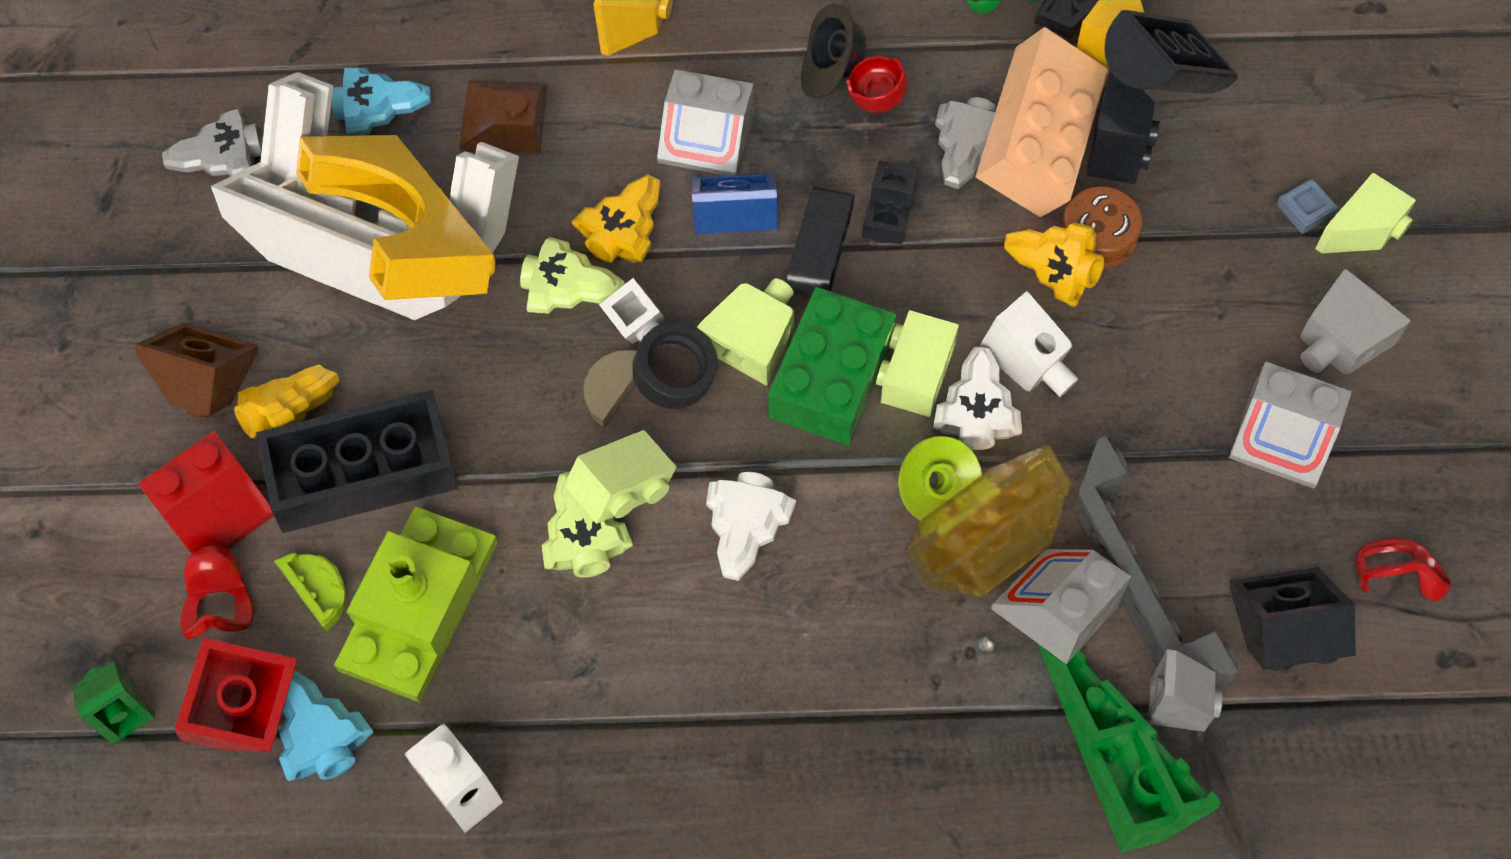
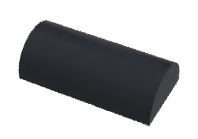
[1105,10,1238,94]

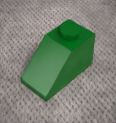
[71,660,154,745]

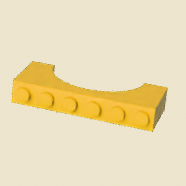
[296,135,495,300]

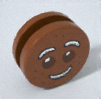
[1061,186,1143,268]

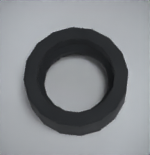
[632,322,718,409]

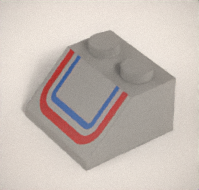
[657,69,754,175]
[1229,362,1352,489]
[991,549,1131,664]

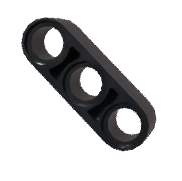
[786,186,855,297]

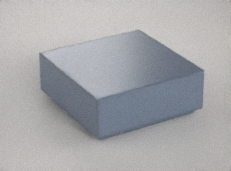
[1276,178,1338,234]

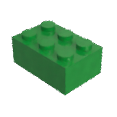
[768,287,897,446]

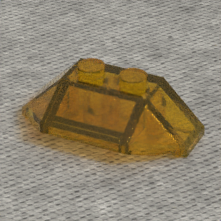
[905,445,1072,597]

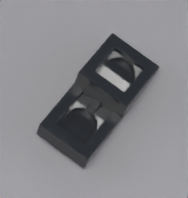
[861,161,919,245]

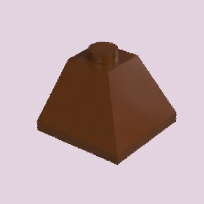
[459,81,548,153]
[135,322,258,417]

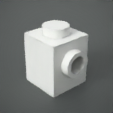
[599,278,666,345]

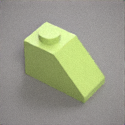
[1315,173,1416,253]

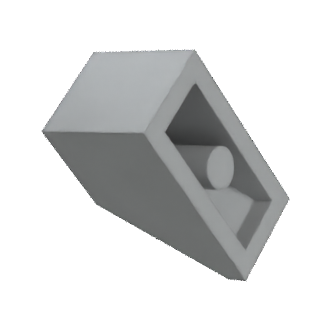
[1147,649,1223,732]

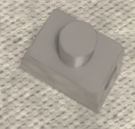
[1300,269,1411,374]

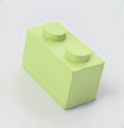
[876,310,959,417]
[564,430,677,524]

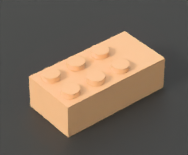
[975,27,1108,218]

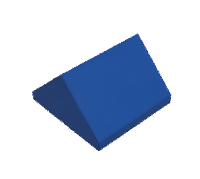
[692,173,777,234]

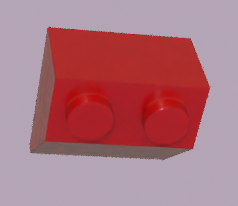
[138,431,274,554]
[174,638,298,753]

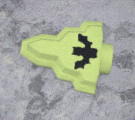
[520,237,625,314]
[542,471,633,578]

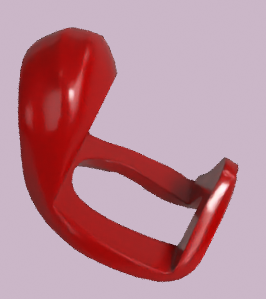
[1356,538,1453,602]
[180,545,254,639]

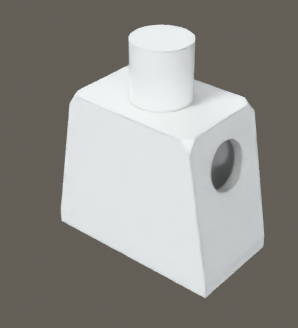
[979,291,1079,397]
[405,724,503,833]

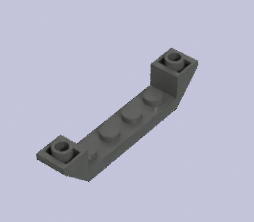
[1072,436,1239,690]

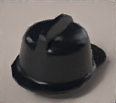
[800,3,866,99]

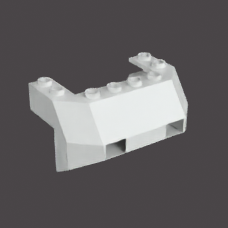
[211,72,519,320]

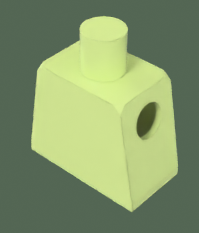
[697,278,794,386]

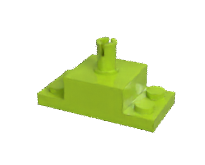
[334,506,498,703]

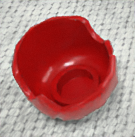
[846,56,908,114]

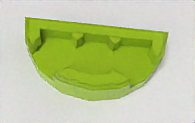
[274,553,346,632]

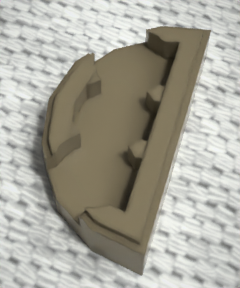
[584,350,637,428]

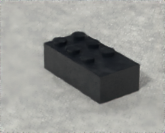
[256,390,458,533]

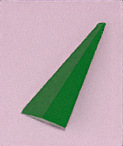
[1037,643,1221,853]

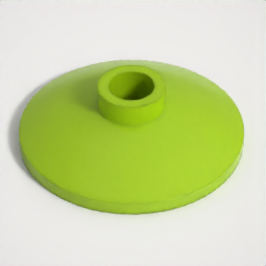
[898,436,982,526]

